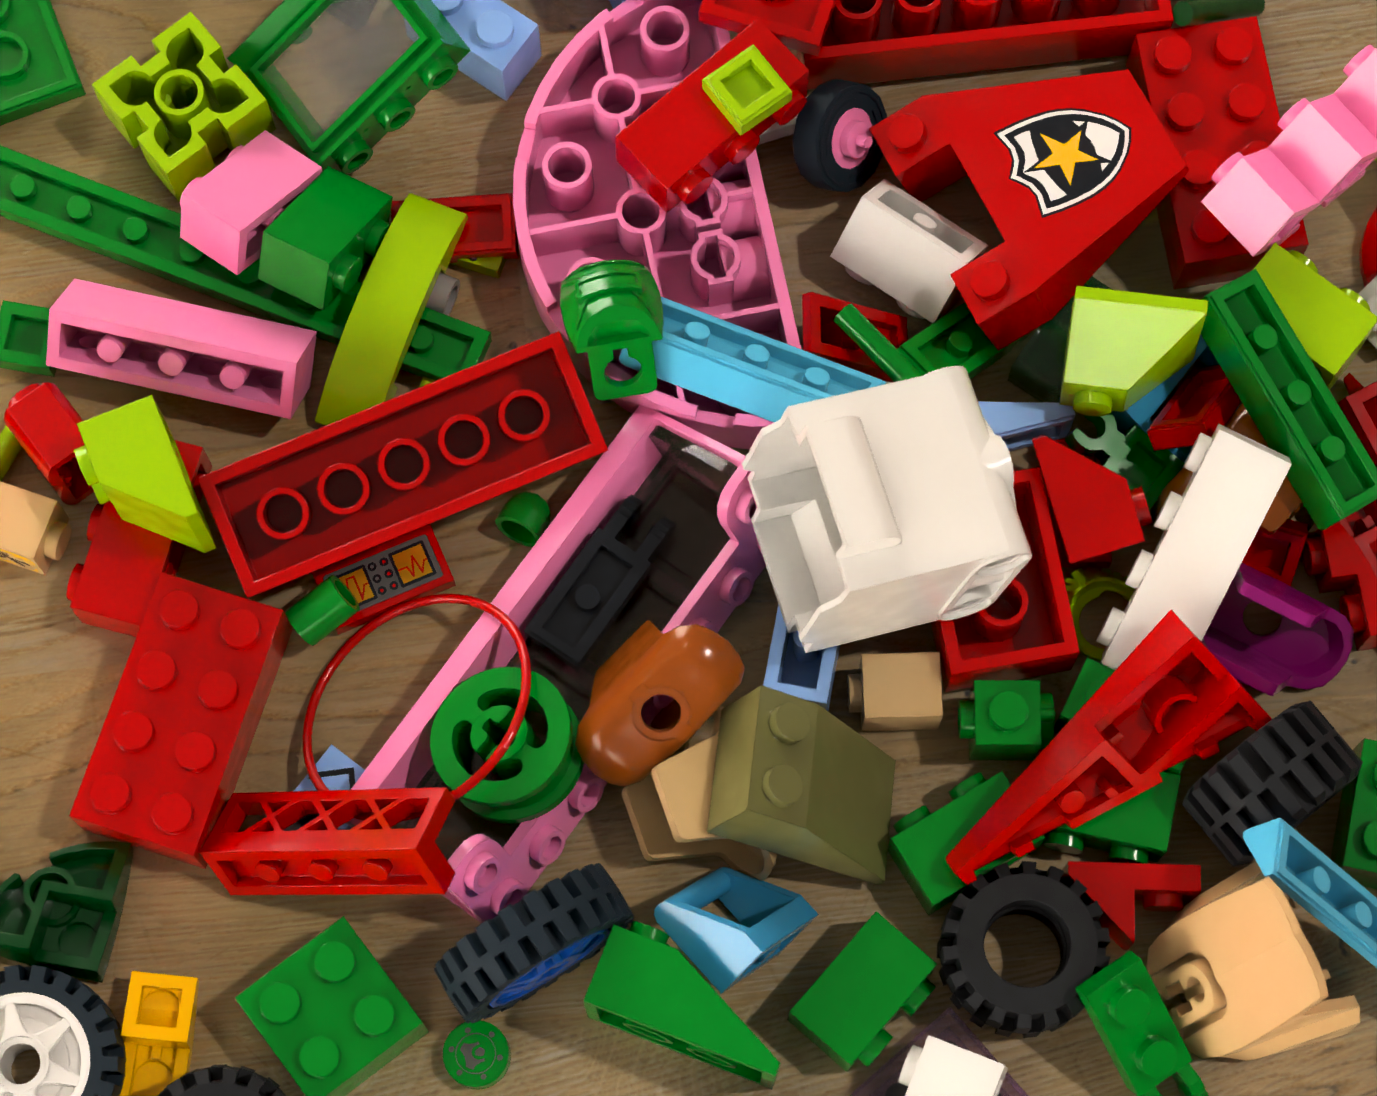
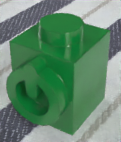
[957,680,1055,761]

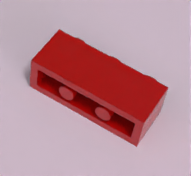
[615,18,809,213]
[67,440,212,637]

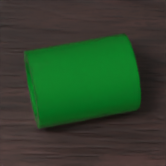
[286,575,360,646]

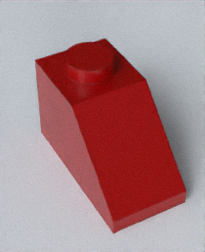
[1031,434,1153,564]

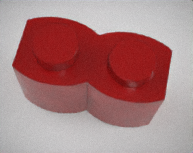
[4,382,94,505]

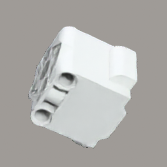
[742,366,1032,654]

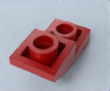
[1302,522,1377,651]

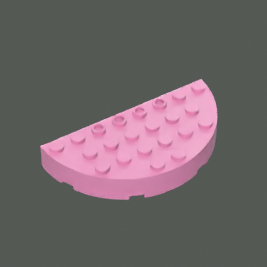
[513,0,801,450]

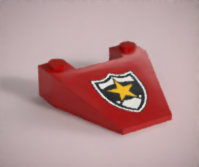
[869,69,1189,351]

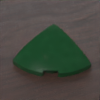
[0,841,134,983]

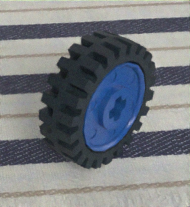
[434,863,634,1023]

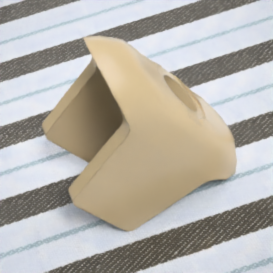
[622,706,777,881]

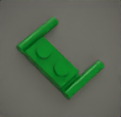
[833,302,1035,382]

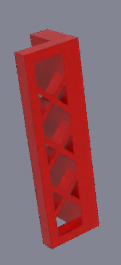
[199,787,456,895]

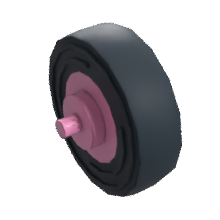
[793,79,887,192]

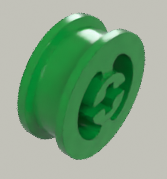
[430,667,584,823]

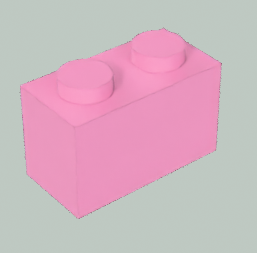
[180,130,322,275]

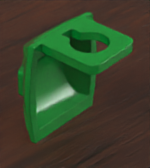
[560,260,664,400]

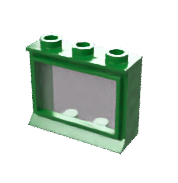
[227,0,471,174]

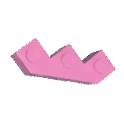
[1201,44,1377,257]

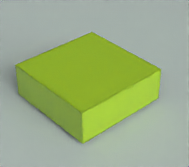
[702,44,792,136]

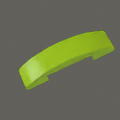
[315,192,468,426]

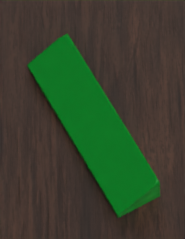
[1200,269,1377,530]

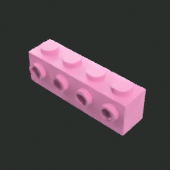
[46,278,317,419]

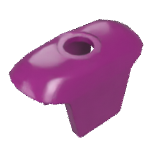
[1202,563,1354,696]

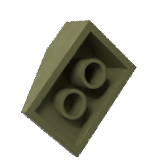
[707,685,896,885]

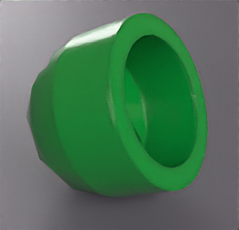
[495,492,551,547]

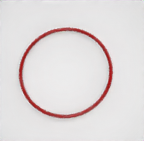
[302,594,532,822]

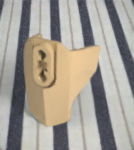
[1147,861,1360,1061]

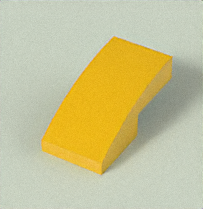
[120,971,199,1096]

